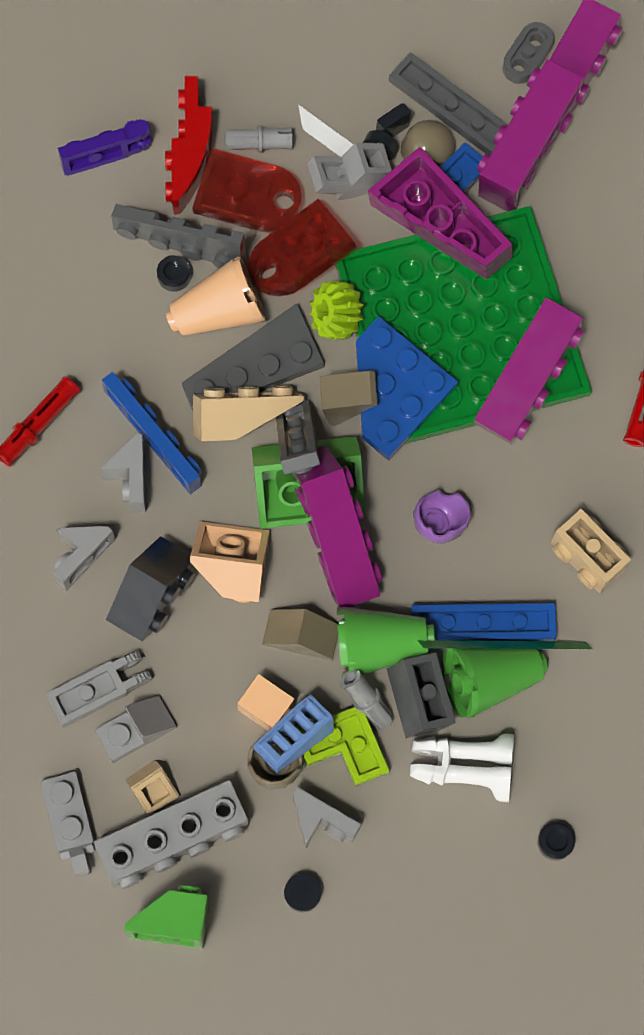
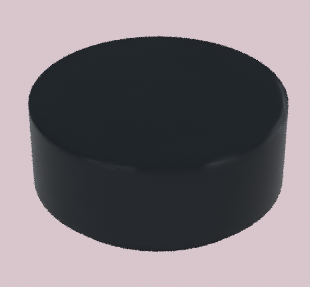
[363,130,398,161]
[157,255,191,292]
[537,822,575,861]
[284,874,321,913]

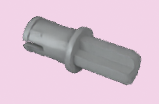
[225,125,292,152]
[340,669,393,729]

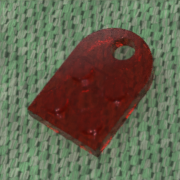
[192,148,301,232]
[248,198,357,296]

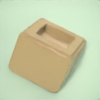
[126,761,179,816]

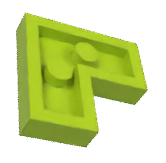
[299,707,389,787]

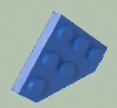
[355,317,458,461]

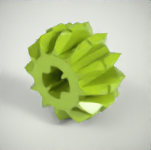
[308,281,364,340]

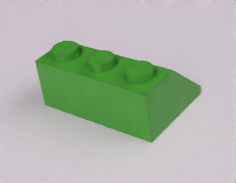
[251,436,365,529]

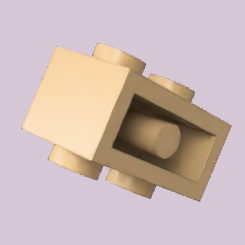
[551,509,631,594]

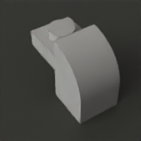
[307,143,392,200]

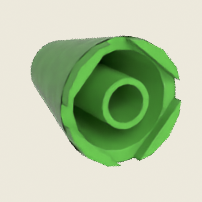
[337,607,435,676]
[442,649,548,718]

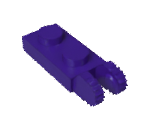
[58,118,152,176]

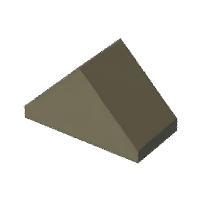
[320,371,377,426]
[262,609,338,661]

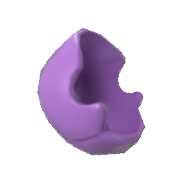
[413,490,471,544]

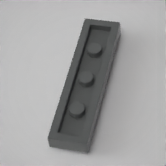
[389,52,508,155]
[276,400,320,474]

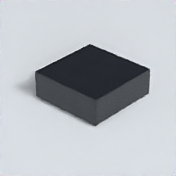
[376,103,411,137]

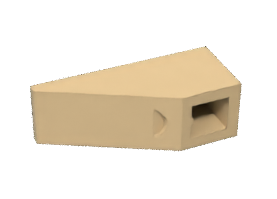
[193,385,304,441]

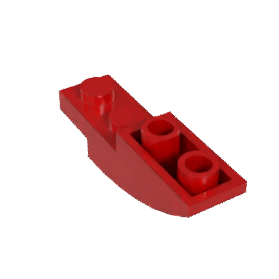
[165,76,213,215]

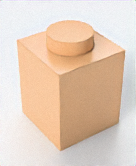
[237,674,294,731]

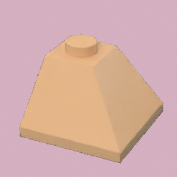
[190,521,270,603]

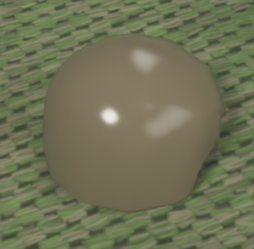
[400,120,455,167]
[247,736,303,789]

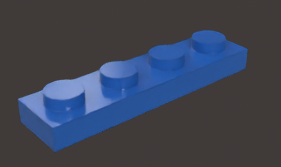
[102,372,202,495]
[411,603,557,641]

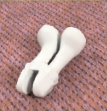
[410,734,514,803]

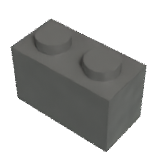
[387,653,456,739]

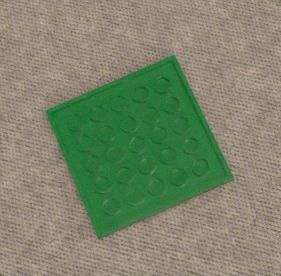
[333,206,592,444]

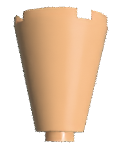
[166,257,266,336]

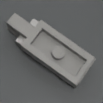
[40,772,95,878]

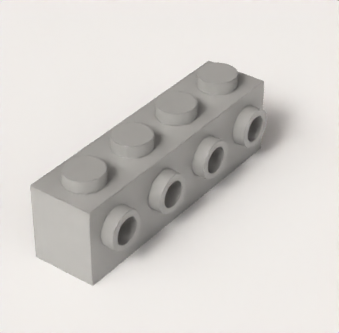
[93,780,249,889]

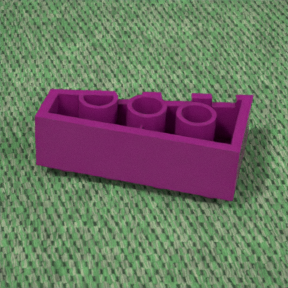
[549,0,623,140]
[477,59,583,211]
[368,147,512,280]
[474,297,586,445]
[292,445,382,607]

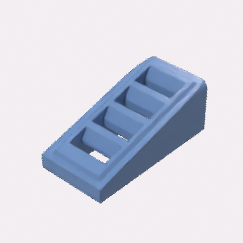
[253,695,334,773]

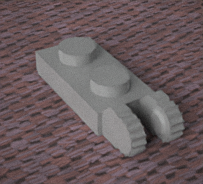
[46,651,152,728]

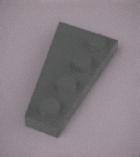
[111,204,246,268]
[182,303,324,411]

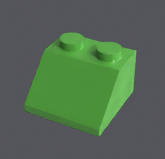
[124,885,209,949]

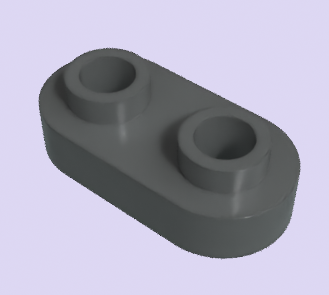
[502,22,554,84]

